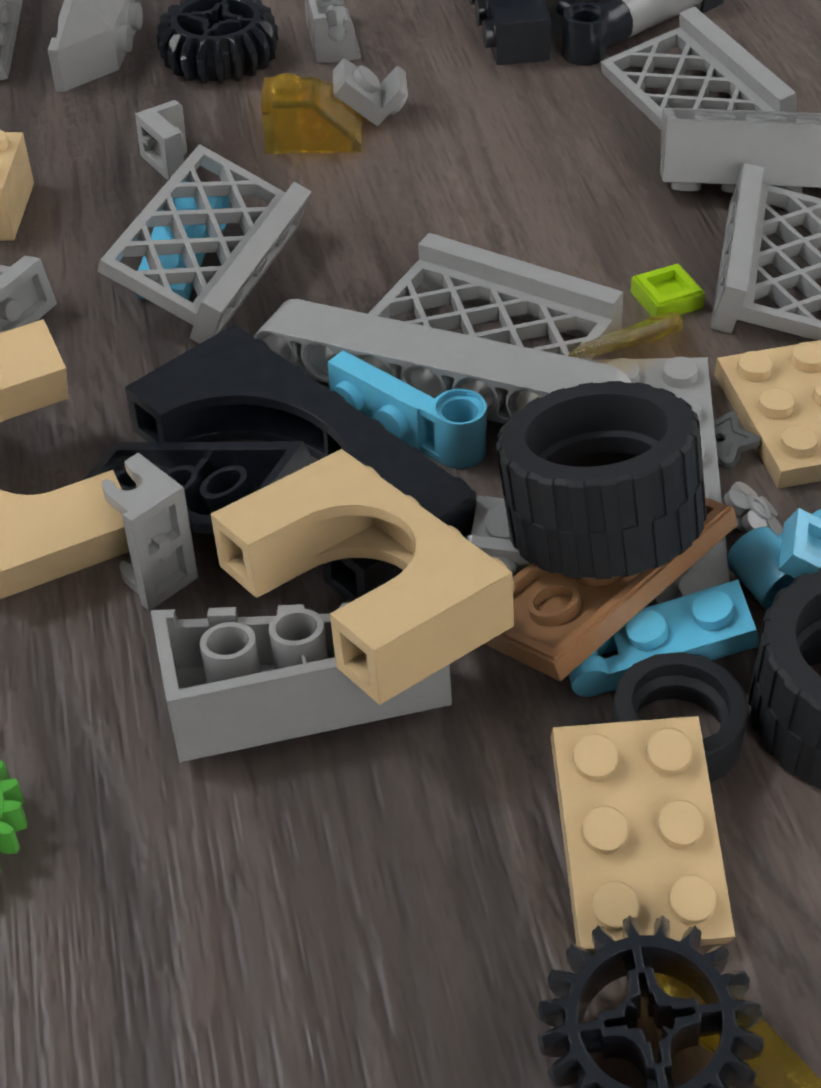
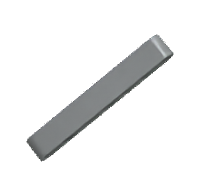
[254,299,632,424]

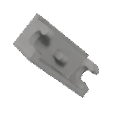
[304,0,361,64]
[102,453,199,611]

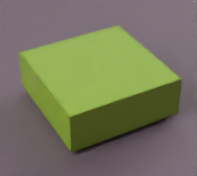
[630,263,705,322]

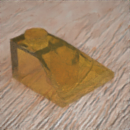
[261,73,363,154]

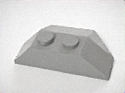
[48,0,143,92]

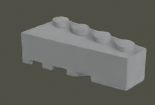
[150,603,452,763]

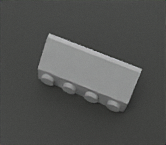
[660,107,821,193]

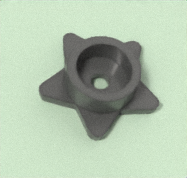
[714,411,761,469]

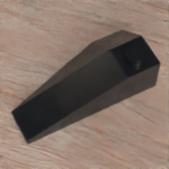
[83,441,314,535]

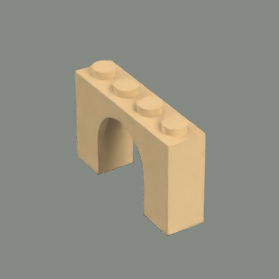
[0,319,129,599]
[211,449,515,705]

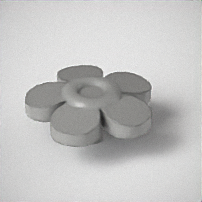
[724,481,783,535]

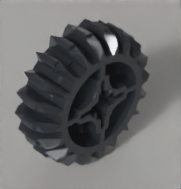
[156,0,279,84]
[538,915,764,1088]

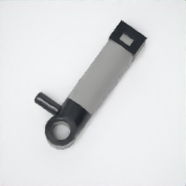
[557,0,724,66]

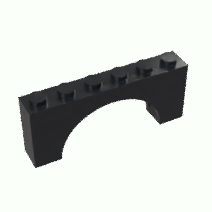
[125,324,476,602]

